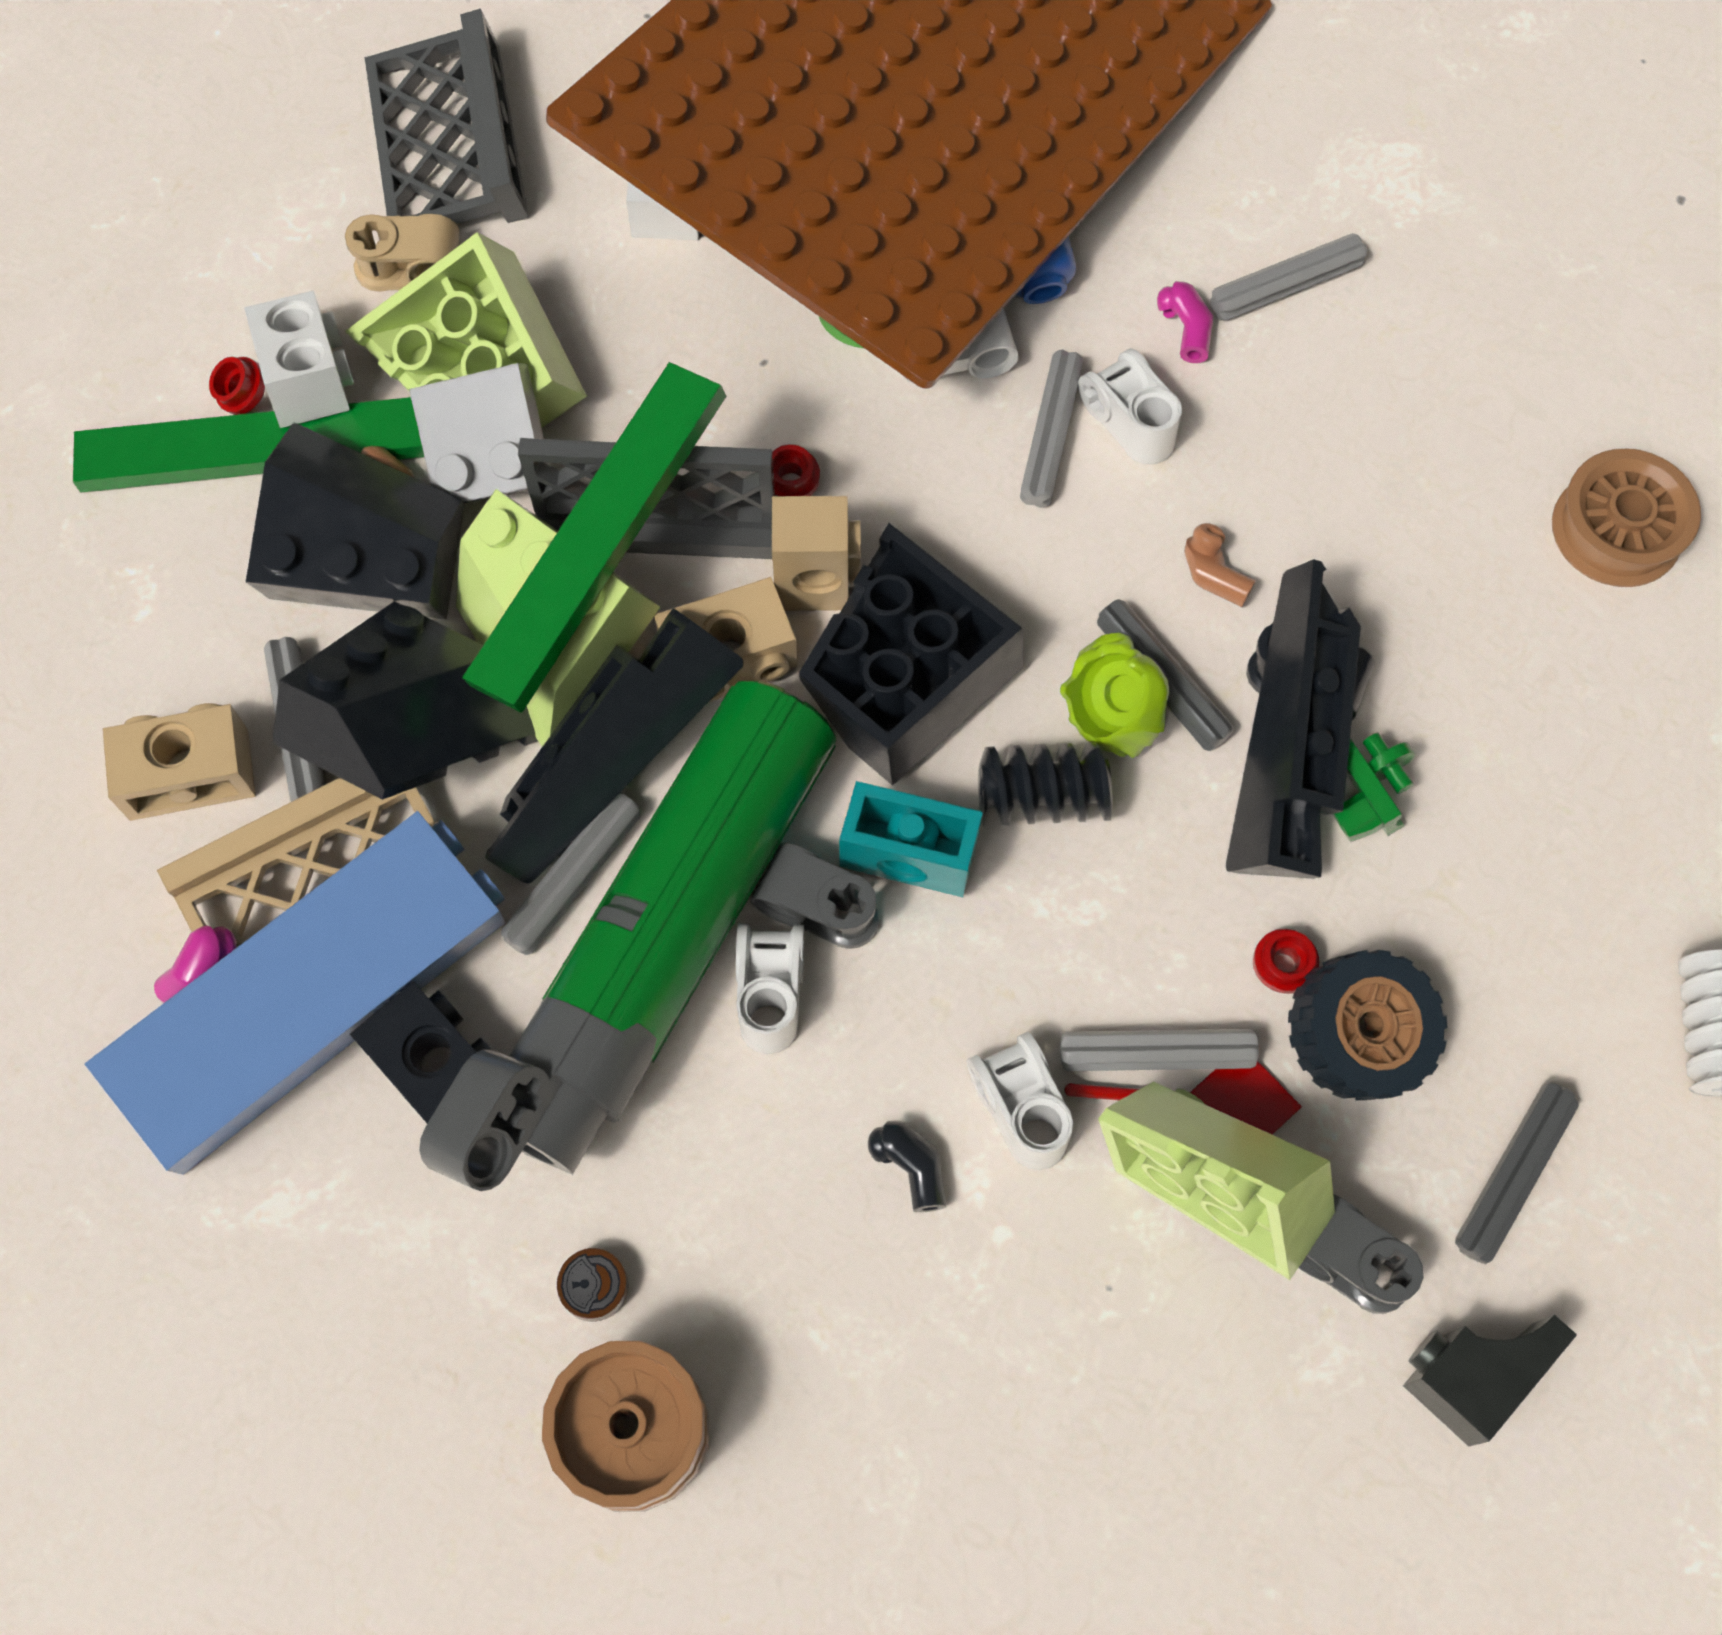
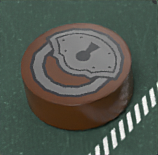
[557,1248,629,1322]

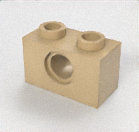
[772,496,861,611]
[654,577,798,702]
[102,703,256,821]

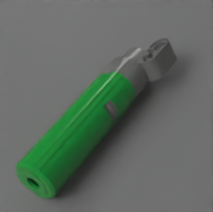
[419,680,836,1191]

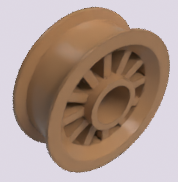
[1552,448,1701,587]

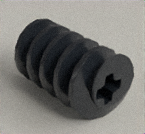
[978,742,1113,826]

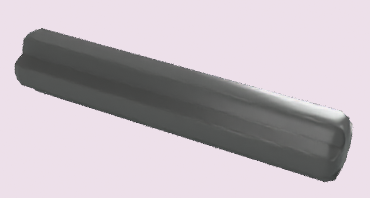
[1097,599,1233,751]
[1455,1082,1579,1264]

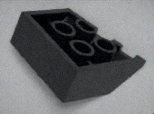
[245,422,464,620]
[799,523,1023,786]
[272,601,538,800]

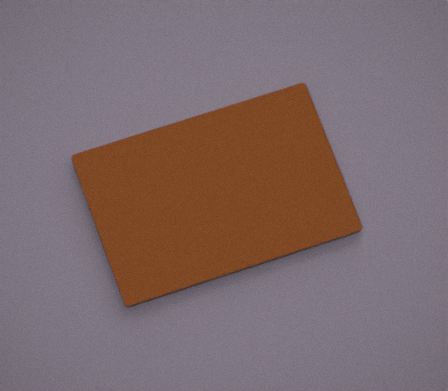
[546,0,1272,389]

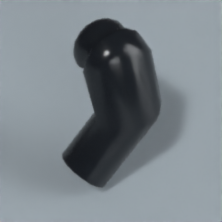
[868,1121,946,1212]

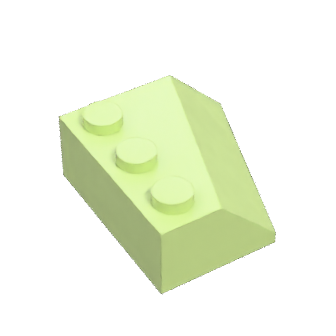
[345,232,587,428]
[456,489,660,747]
[1098,1082,1335,1280]

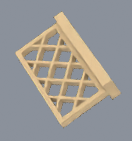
[157,778,435,948]

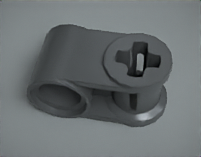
[751,843,879,949]
[1299,1194,1424,1314]

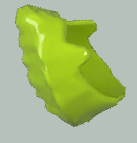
[1060,633,1169,758]

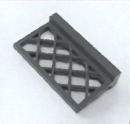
[364,8,528,224]
[518,438,778,559]

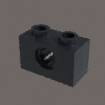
[350,981,492,1123]

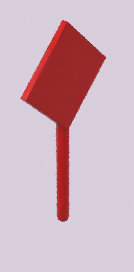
[1064,1061,1302,1135]

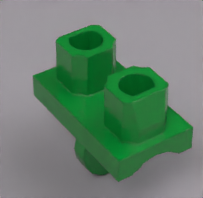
[1332,732,1416,842]

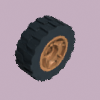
[1288,950,1448,1101]

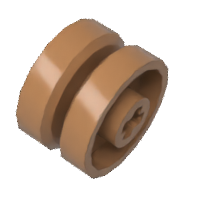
[542,1341,709,1512]

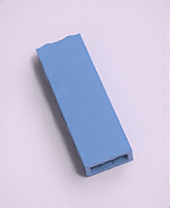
[84,811,505,1175]

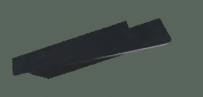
[1226,559,1361,879]
[485,608,744,883]

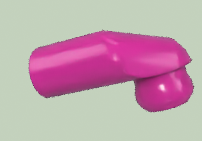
[1157,281,1213,363]
[154,925,237,1003]

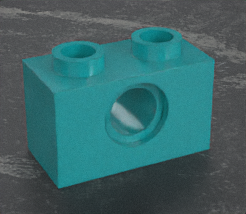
[839,781,983,898]

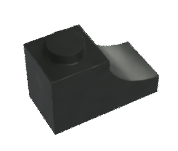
[1403,1314,1577,1447]

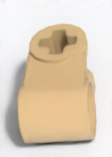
[344,214,460,292]

